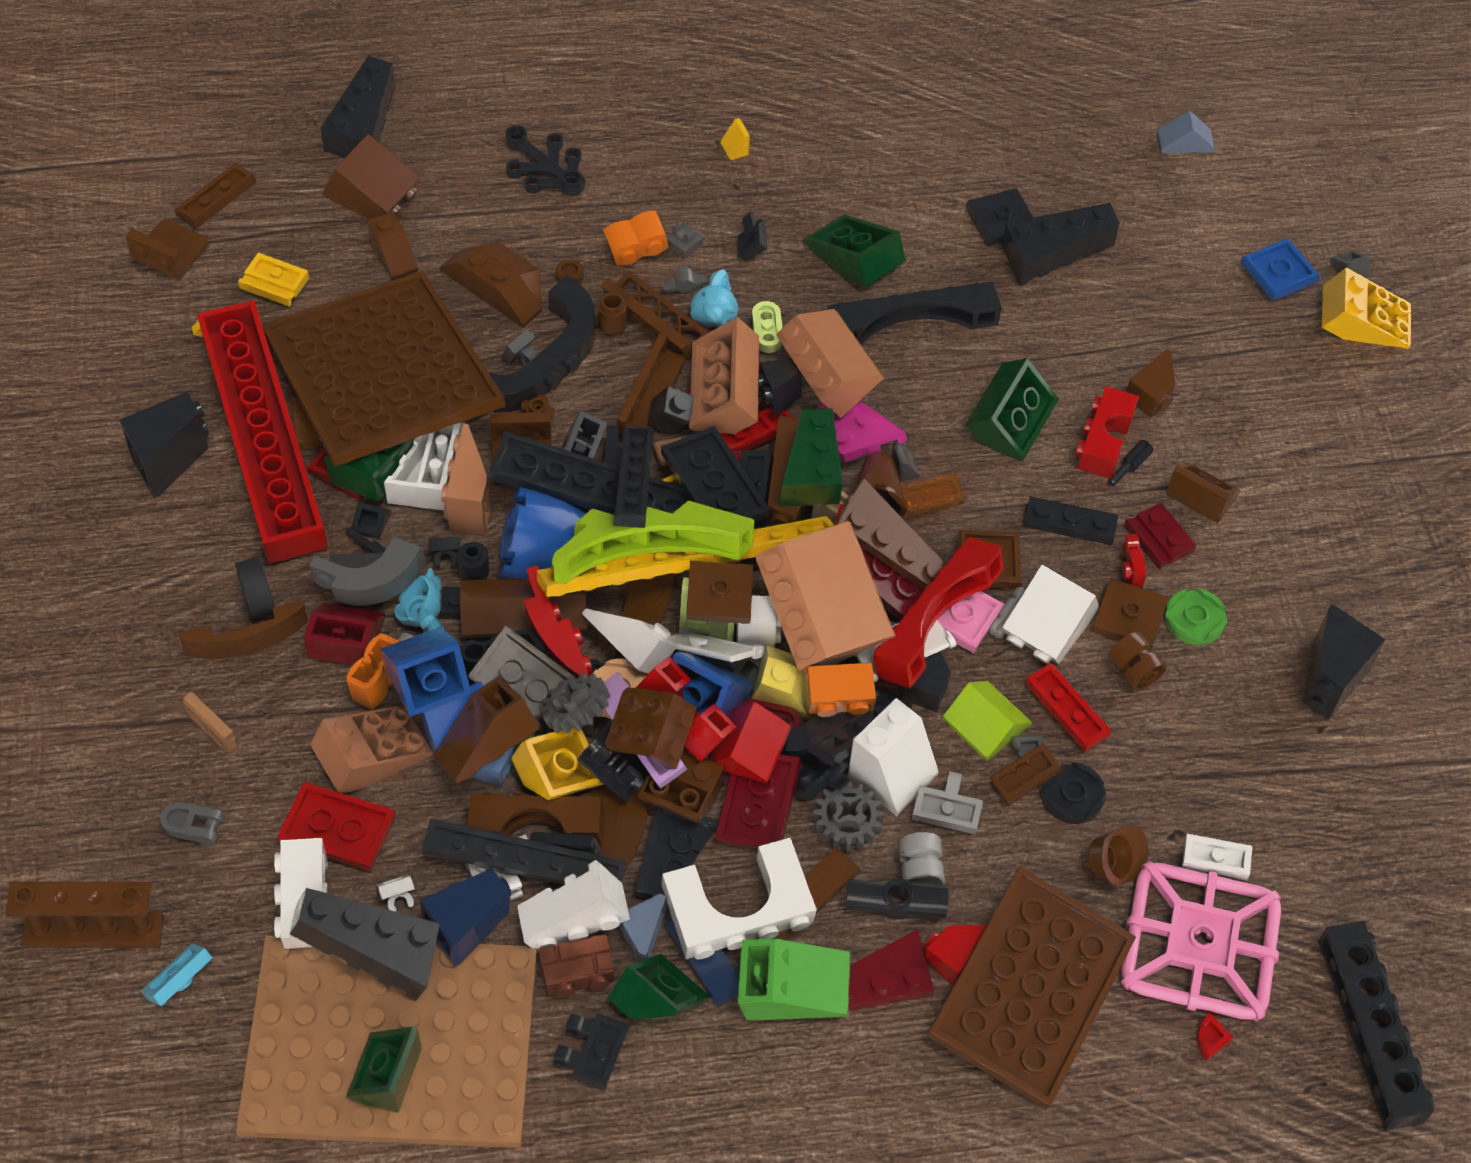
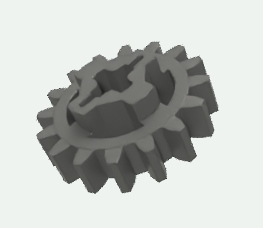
[540,673,611,734]
[812,782,884,852]

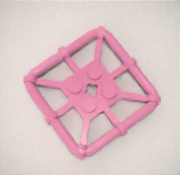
[1121,861,1281,1021]

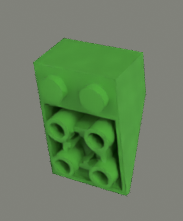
[738,938,850,1021]

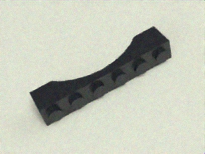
[827,281,1002,345]

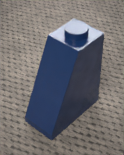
[420,868,511,967]

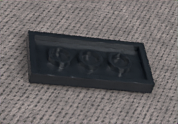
[661,426,770,523]

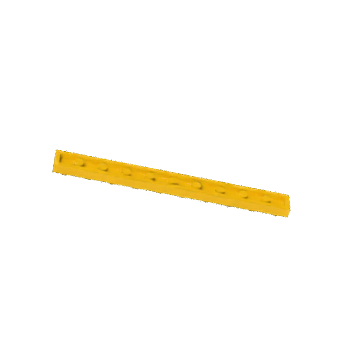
[537,516,834,597]

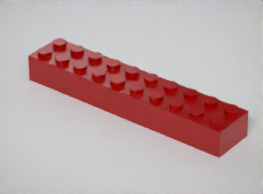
[197,300,328,564]

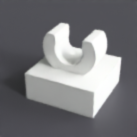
[376,874,415,912]

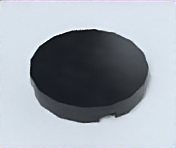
[1041,763,1106,824]

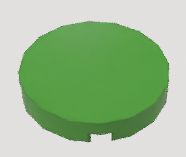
[1164,588,1227,645]

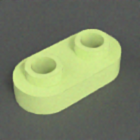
[752,301,783,353]

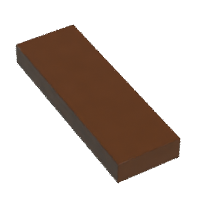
[175,163,256,230]

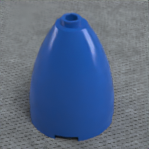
[497,487,586,580]

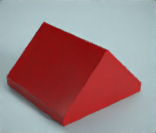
[709,701,791,783]

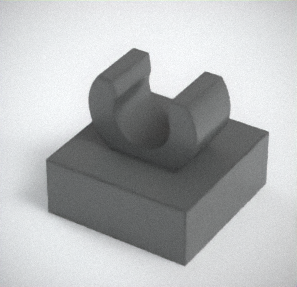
[666,220,704,259]
[501,329,538,367]

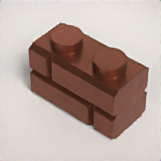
[539,934,615,998]

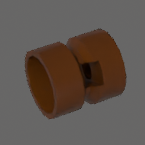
[1108,632,1167,691]

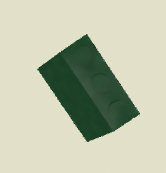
[966,358,1059,461]

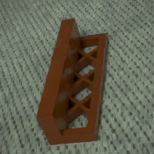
[601,270,709,361]
[617,333,686,438]

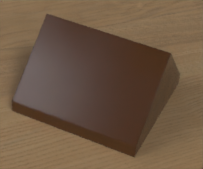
[1166,462,1241,523]

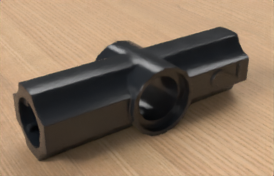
[846,878,949,920]

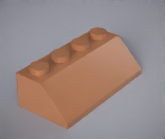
[776,309,884,418]
[689,317,759,434]

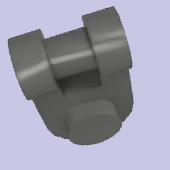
[160,802,225,847]

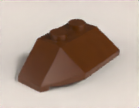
[440,241,542,328]

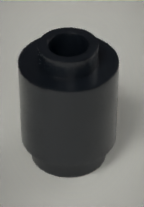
[457,542,490,581]

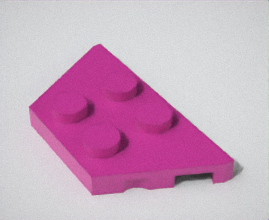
[817,401,907,462]

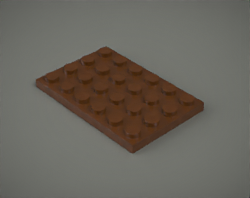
[927,866,1136,1110]

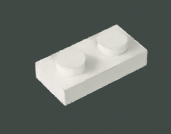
[1182,834,1252,881]

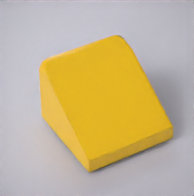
[721,118,750,160]

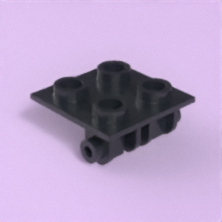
[577,721,649,803]

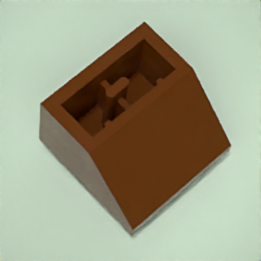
[638,750,724,823]

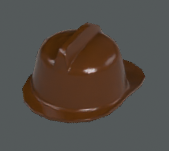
[1082,824,1149,886]

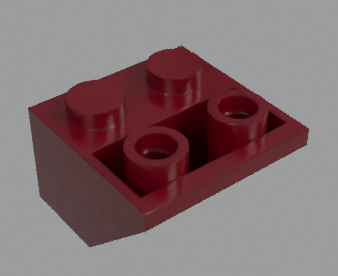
[303,602,385,665]

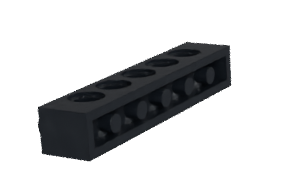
[1318,921,1434,1131]

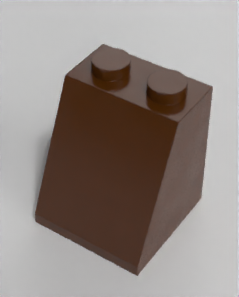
[322,134,420,219]

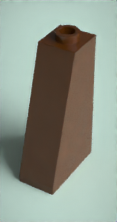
[766,415,807,526]

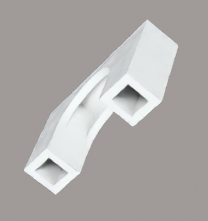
[661,838,816,960]

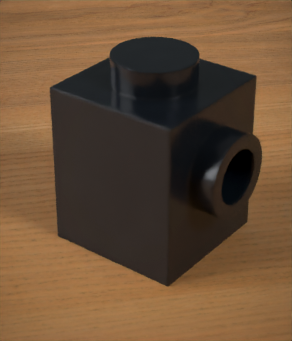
[647,386,694,435]

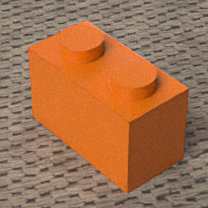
[806,663,876,717]

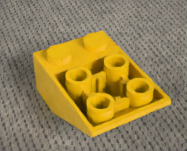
[1322,268,1411,349]

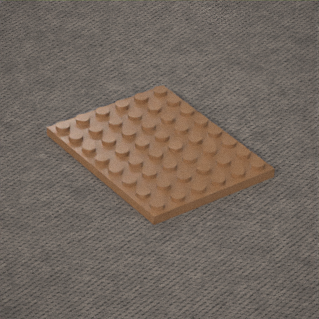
[236,935,537,1148]

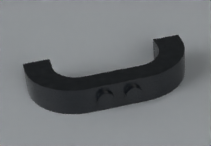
[488,275,596,413]

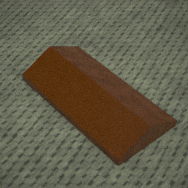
[460,578,588,638]

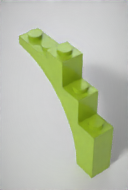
[552,501,754,584]

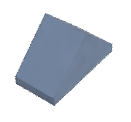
[1157,110,1215,153]
[618,894,667,962]

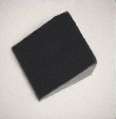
[351,501,392,538]

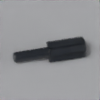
[1108,440,1153,486]
[346,527,386,554]

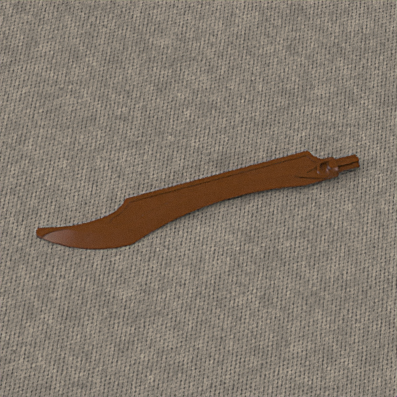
[587,573,675,873]

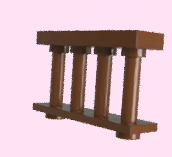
[5,881,164,948]

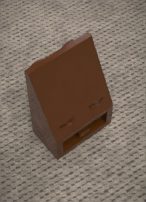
[433,676,540,784]

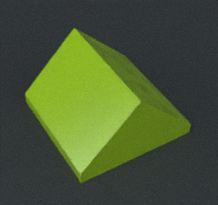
[942,681,1032,761]

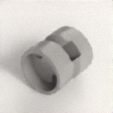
[899,832,945,888]

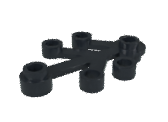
[505,125,585,195]

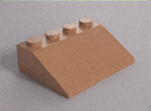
[755,521,896,674]

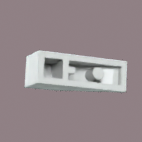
[582,609,677,674]

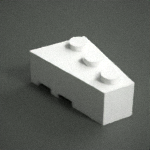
[384,422,463,511]
[274,838,328,949]
[517,860,630,953]

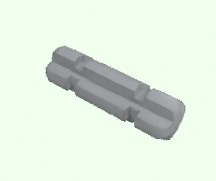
[988,587,1026,638]

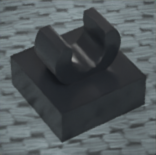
[428,537,461,567]

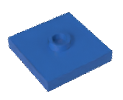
[1241,238,1320,301]

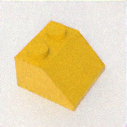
[511,727,604,800]

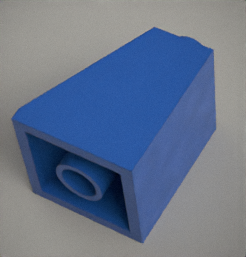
[381,627,472,717]
[672,652,753,717]

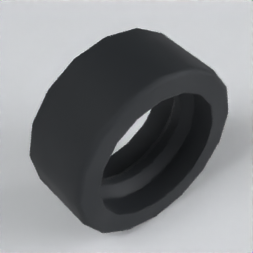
[235,556,275,620]

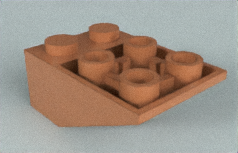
[441,423,491,536]
[310,705,433,793]

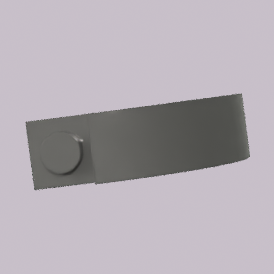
[309,537,426,606]

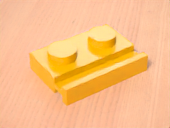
[238,253,310,307]

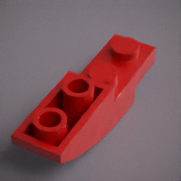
[523,565,593,679]

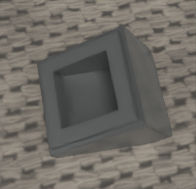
[1330,250,1371,278]
[892,440,920,481]

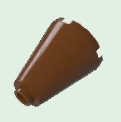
[846,452,907,519]

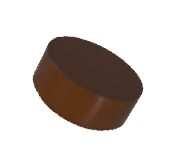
[556,259,584,284]

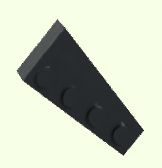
[290,888,440,1001]

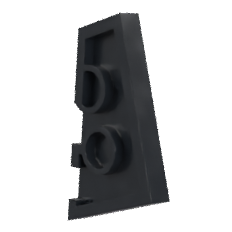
[633,806,719,903]

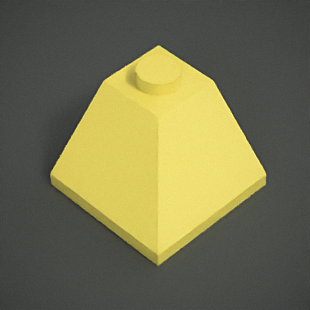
[751,645,813,720]

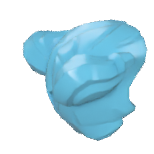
[690,269,738,328]
[394,568,444,633]

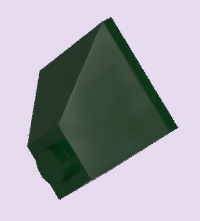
[607,953,710,1020]

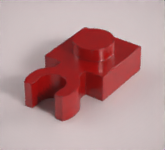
[1122,534,1147,588]

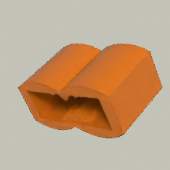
[603,211,669,266]
[346,633,400,710]

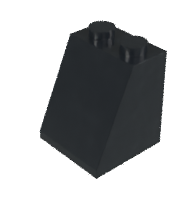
[119,392,210,498]
[1303,604,1386,720]

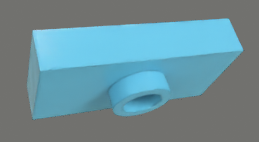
[141,943,213,1006]

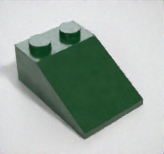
[804,214,906,286]

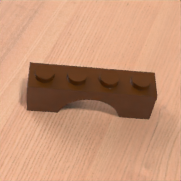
[467,792,605,847]

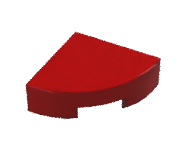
[1197,1012,1234,1061]

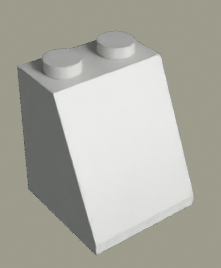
[1002,565,1099,665]
[848,698,939,816]

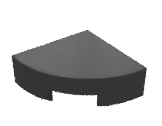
[1010,735,1044,758]

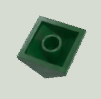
[346,1026,422,1113]

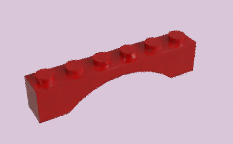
[873,537,1004,689]

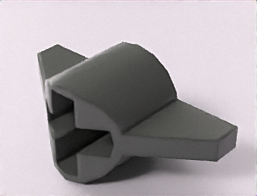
[663,266,709,294]

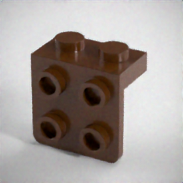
[126,219,209,280]
[490,411,552,483]
[605,687,697,769]

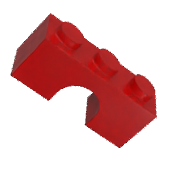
[1075,386,1139,479]
[636,657,737,762]

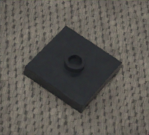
[966,188,1034,247]

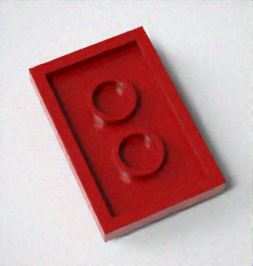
[277,782,396,872]

